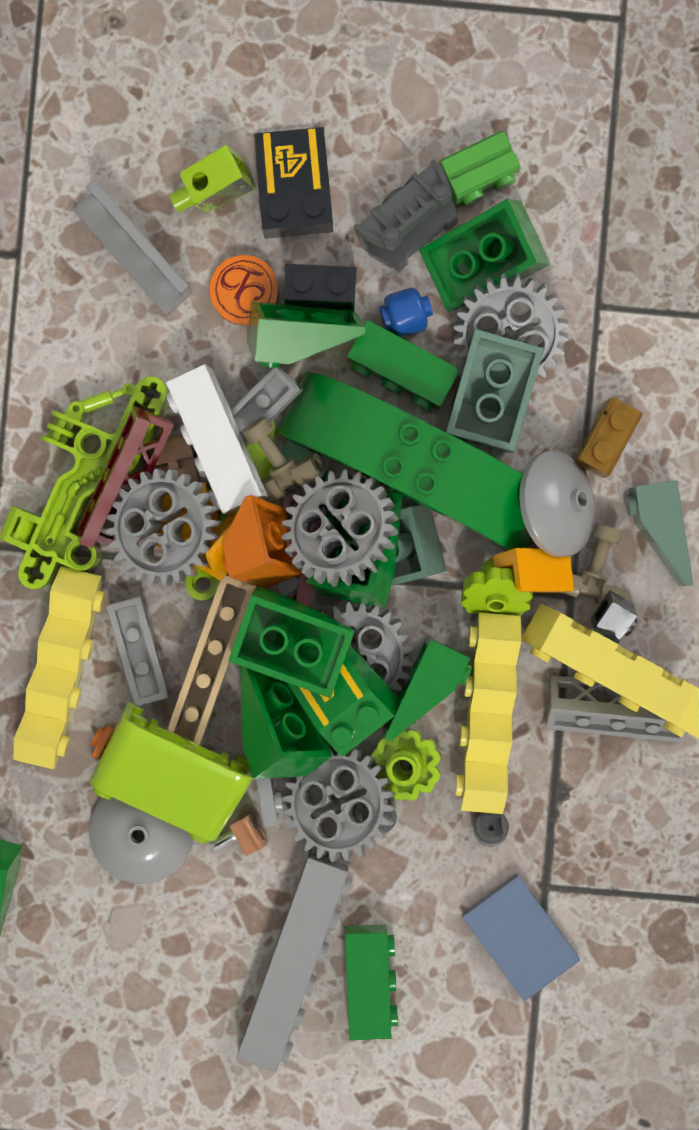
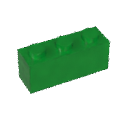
[347,320,461,412]
[345,924,398,1041]

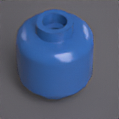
[379,288,433,338]

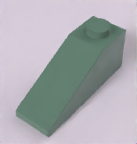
[625,480,693,586]

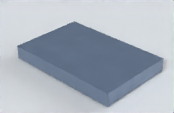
[461,874,581,1002]

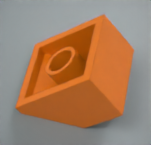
[222,495,302,588]

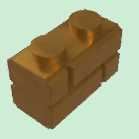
[574,397,643,478]

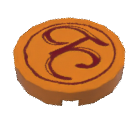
[209,255,279,326]

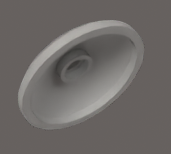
[519,451,595,557]
[89,797,193,884]

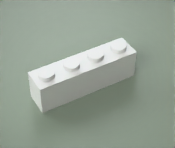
[166,364,269,515]

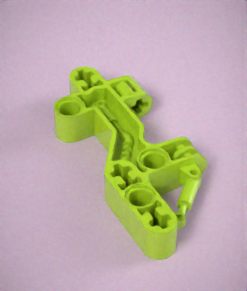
[0,376,170,589]

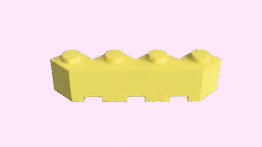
[13,566,106,770]
[521,603,699,739]
[455,612,521,814]

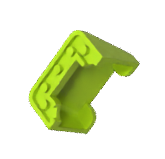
[89,702,253,844]

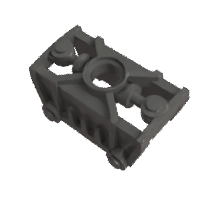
[354,159,458,271]

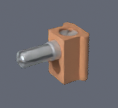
[210,811,268,856]

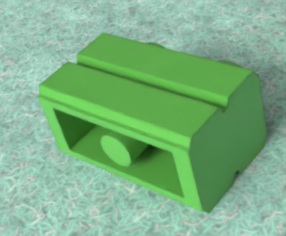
[438,130,521,206]

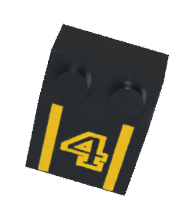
[254,127,333,239]

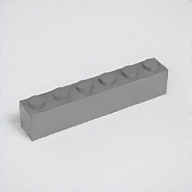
[236,852,352,1073]

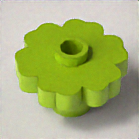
[461,558,533,616]
[372,729,442,801]

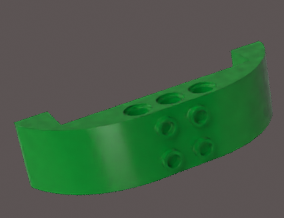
[275,371,532,551]

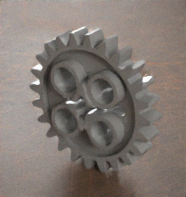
[454,273,569,378]
[106,469,221,586]
[282,470,399,587]
[320,601,413,691]
[282,747,396,862]

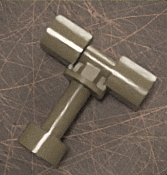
[241,416,326,503]
[560,523,627,605]

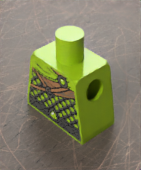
[169,144,257,213]

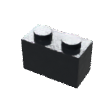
[284,264,356,310]

